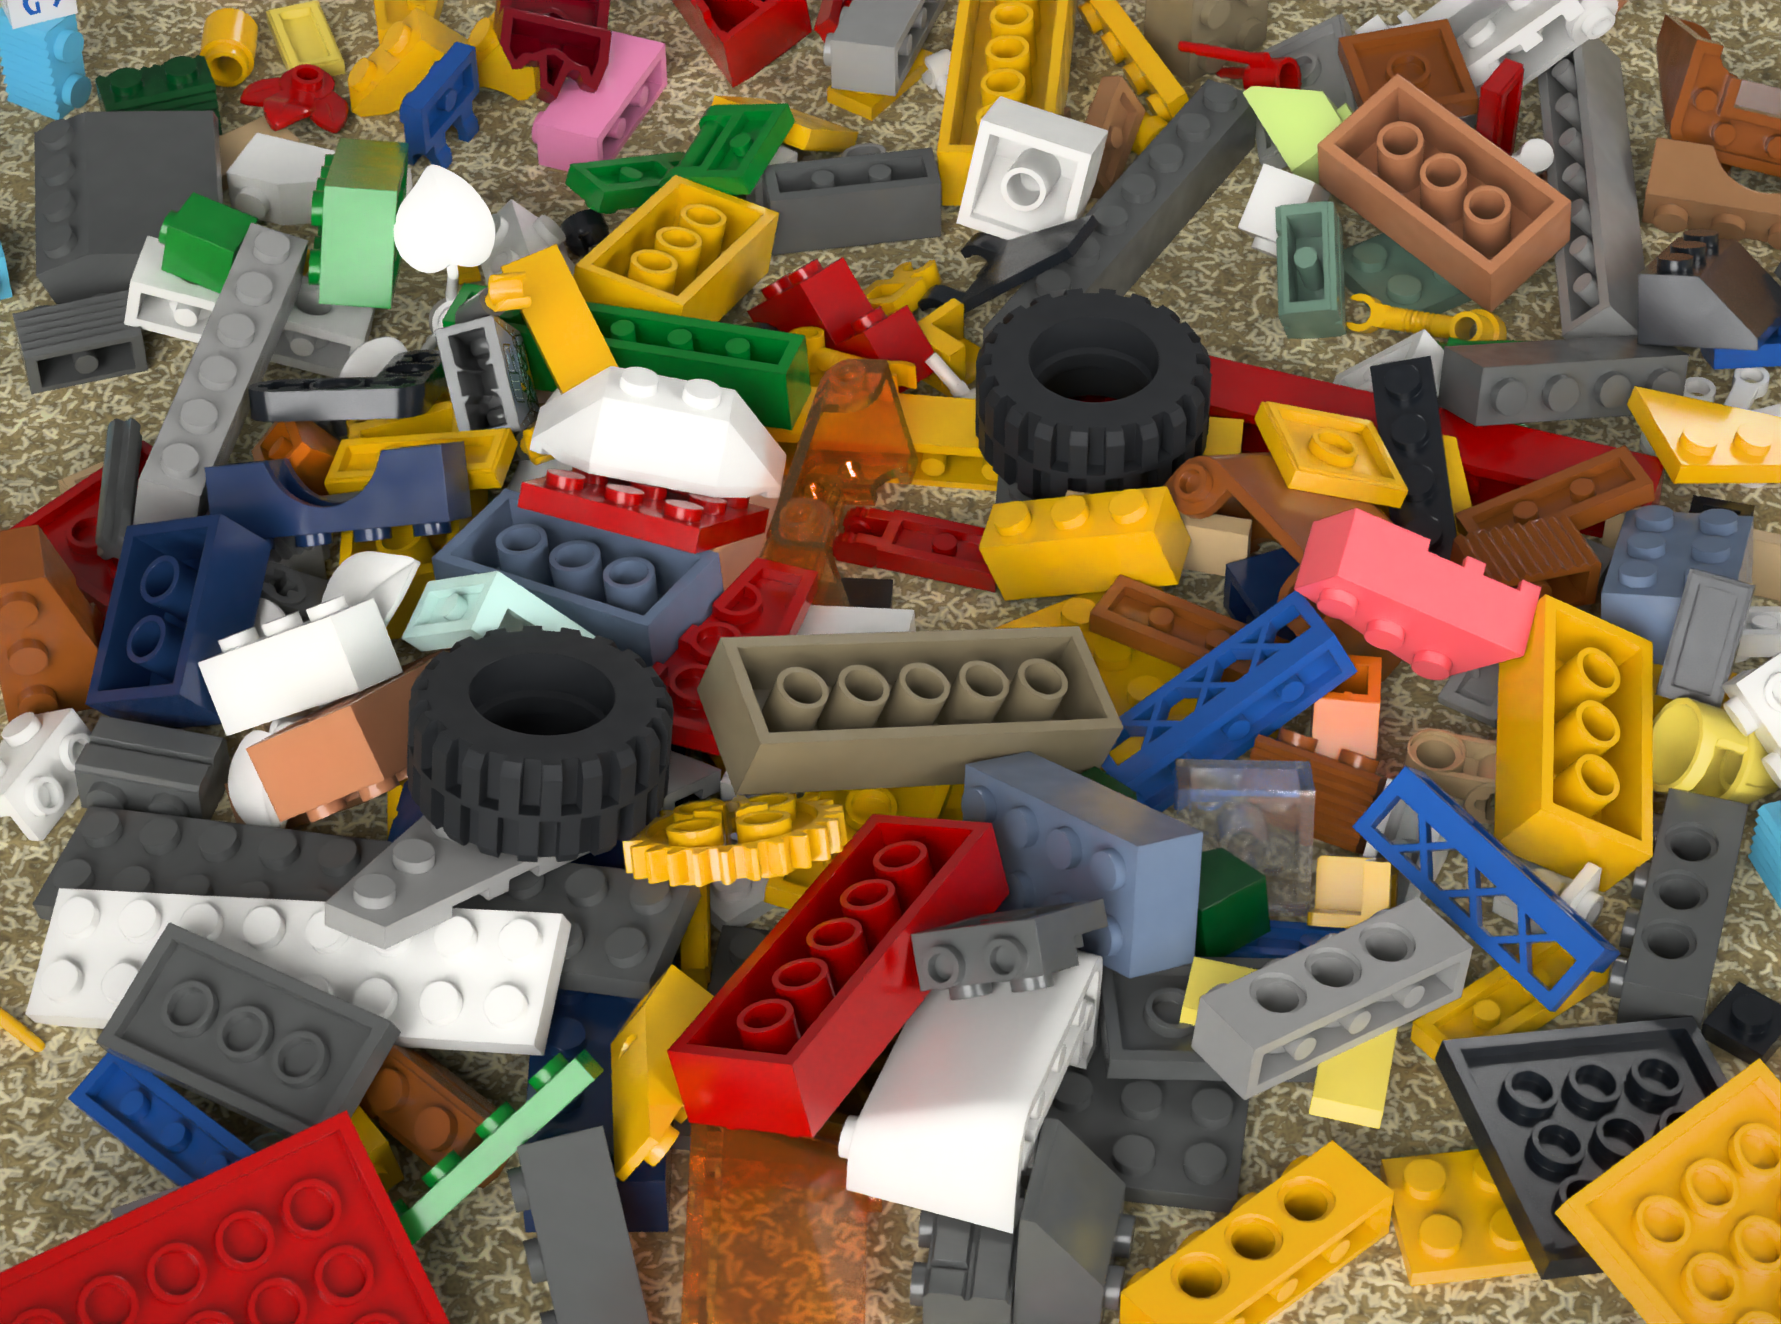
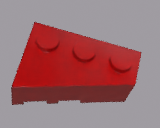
[672,0,812,88]

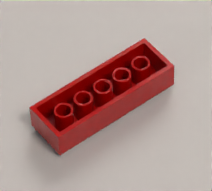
[667,814,1010,1138]

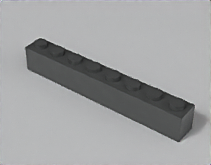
[983,79,1257,346]

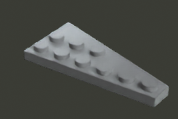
[325,750,722,950]

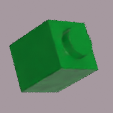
[158,192,258,294]

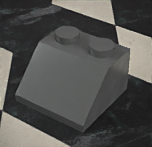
[1012,1118,1136,1324]

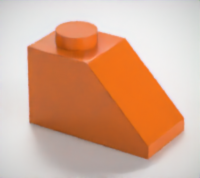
[251,421,340,496]

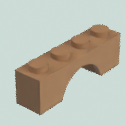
[1642,137,1781,250]

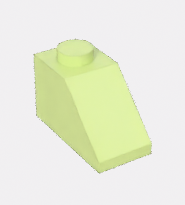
[1242,86,1353,188]

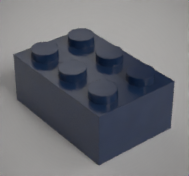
[85,513,272,729]

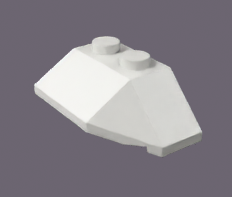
[530,366,787,498]

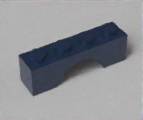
[204,441,472,549]

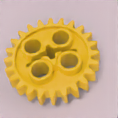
[622,793,848,887]

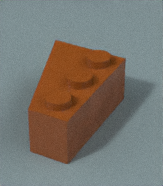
[0,525,104,722]

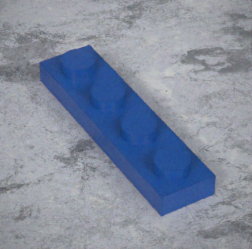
[68,1052,256,1187]

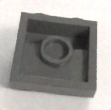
[911,898,1108,1000]

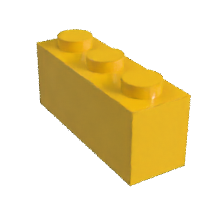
[979,486,1191,601]

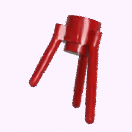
[1177,41,1302,90]

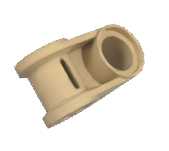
[1403,728,1497,824]

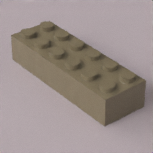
[697,626,1123,795]

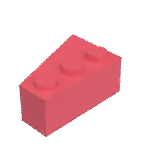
[1294,508,1541,680]

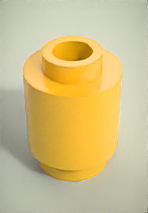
[200,8,258,87]

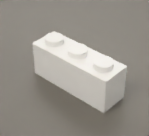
[198,595,403,736]

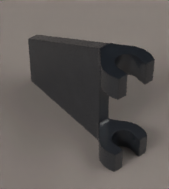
[917,214,1099,319]

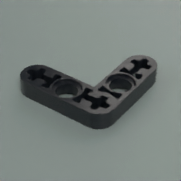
[248,350,448,422]

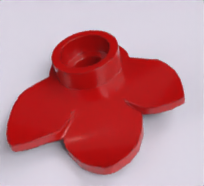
[240,64,349,134]

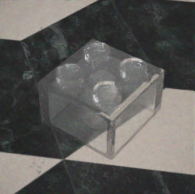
[1174,759,1315,917]

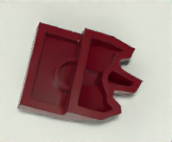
[493,0,612,104]

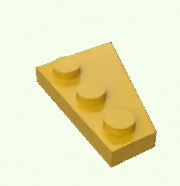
[1627,386,1781,484]

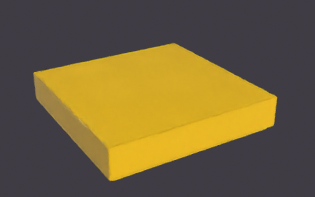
[711,95,859,152]
[1254,401,1409,508]

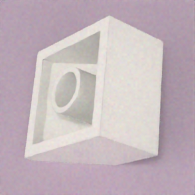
[956,96,1108,240]

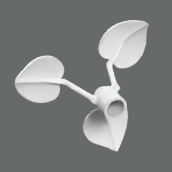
[338,164,553,403]
[228,551,421,829]

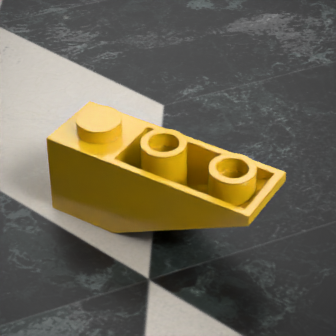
[610,964,714,1182]

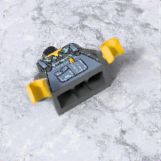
[434,271,555,465]

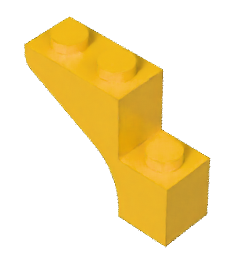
[348,7,536,117]

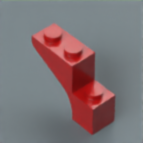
[747,257,935,393]

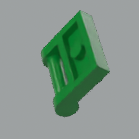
[659,103,795,196]

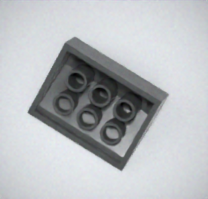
[34,111,223,304]

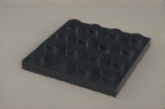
[1435,1016,1728,1280]

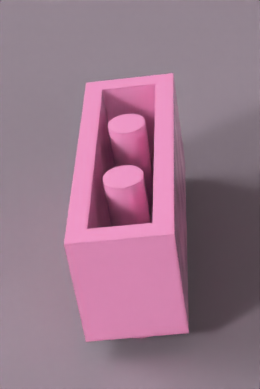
[532,31,667,172]

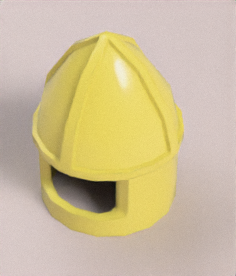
[1653,697,1779,804]

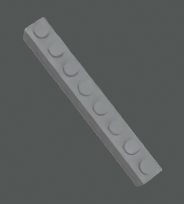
[1538,38,1645,339]

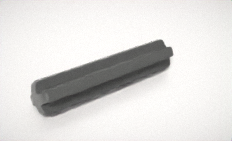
[95,418,142,561]

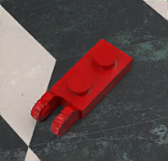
[831,506,998,593]

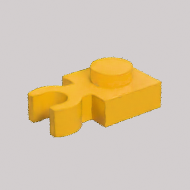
[863,260,942,315]

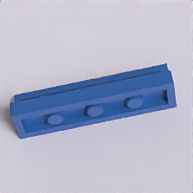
[1102,591,1358,812]
[1352,766,1621,1012]

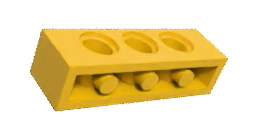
[1119,1140,1394,1324]

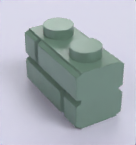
[1275,201,1346,339]

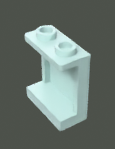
[401,571,596,652]

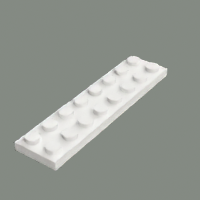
[26,888,571,1056]

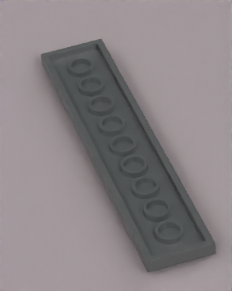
[33,806,701,999]

